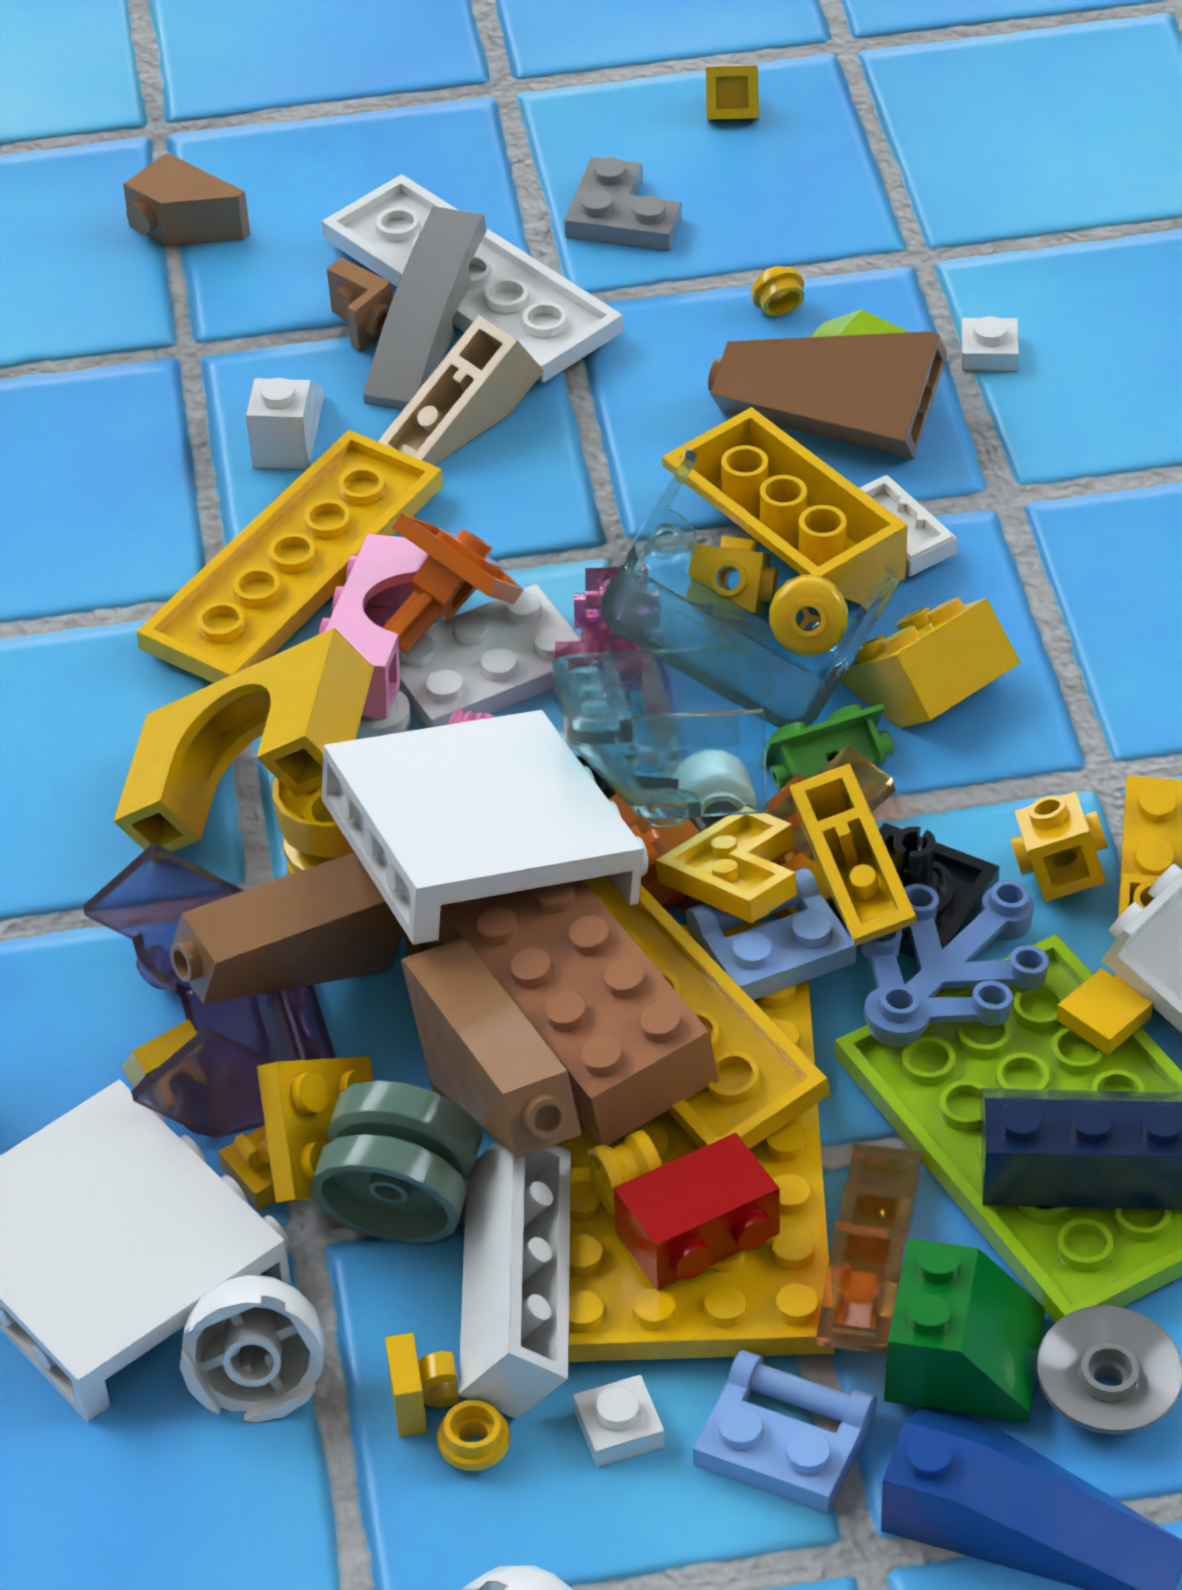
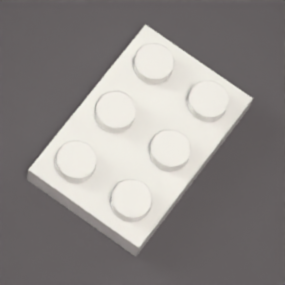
[399,584,594,728]

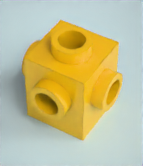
[684,536,778,624]
[1010,791,1108,903]

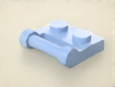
[686,867,856,1000]
[693,1349,877,1514]

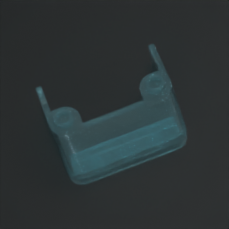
[601,448,899,728]
[552,645,767,827]

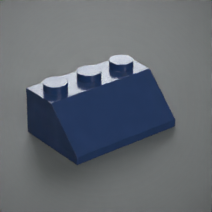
[980,1088,1182,1210]

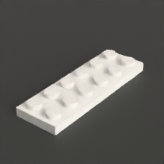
[321,174,623,384]

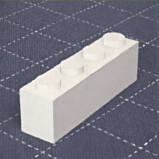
[458,1141,571,1420]

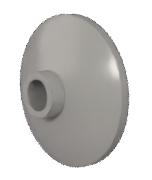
[1037,1305,1182,1435]

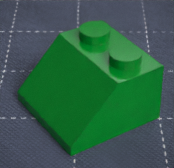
[884,1238,1045,1422]

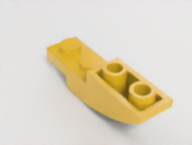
[1114,775,1182,987]

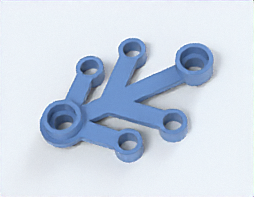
[860,880,1049,1047]

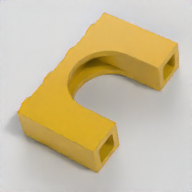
[113,627,374,860]

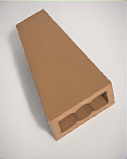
[708,332,948,459]
[170,852,404,1004]
[401,938,582,1158]

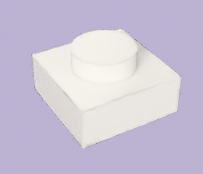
[961,316,1019,371]
[573,1374,665,1468]

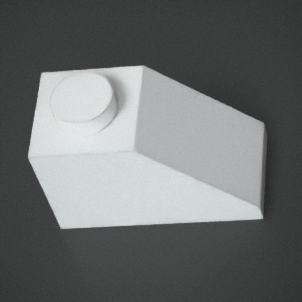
[246,378,324,470]

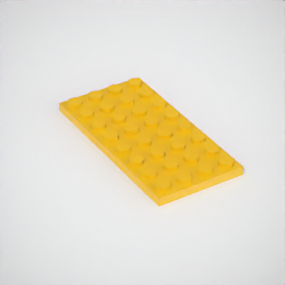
[555,922,835,1362]

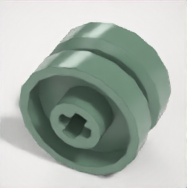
[310,1080,483,1244]

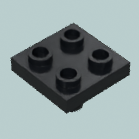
[827,823,1000,959]

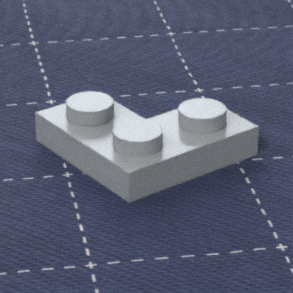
[564,157,682,251]

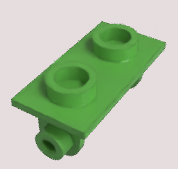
[759,703,894,792]

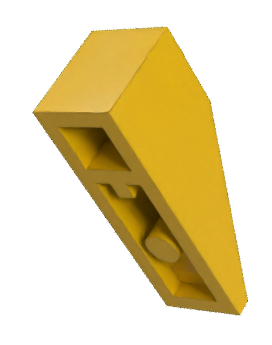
[789,763,918,946]

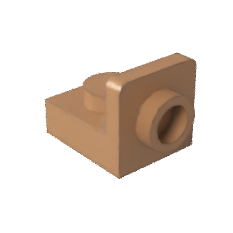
[327,258,393,352]

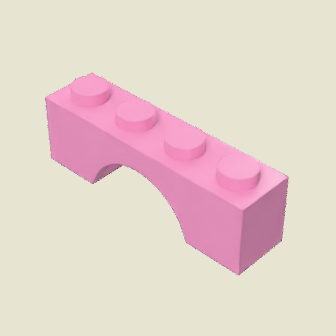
[319,534,429,719]

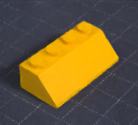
[662,407,908,604]

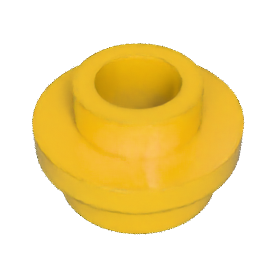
[750,266,805,317]
[437,1400,510,1471]

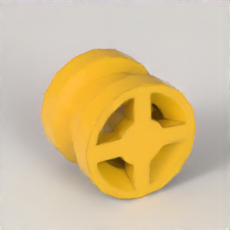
[587,1130,663,1214]

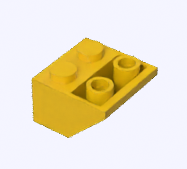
[836,597,1021,728]

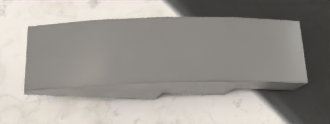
[363,206,487,409]

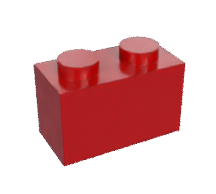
[614,1132,780,1290]

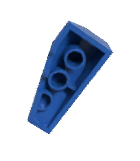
[881,1407,1182,1590]

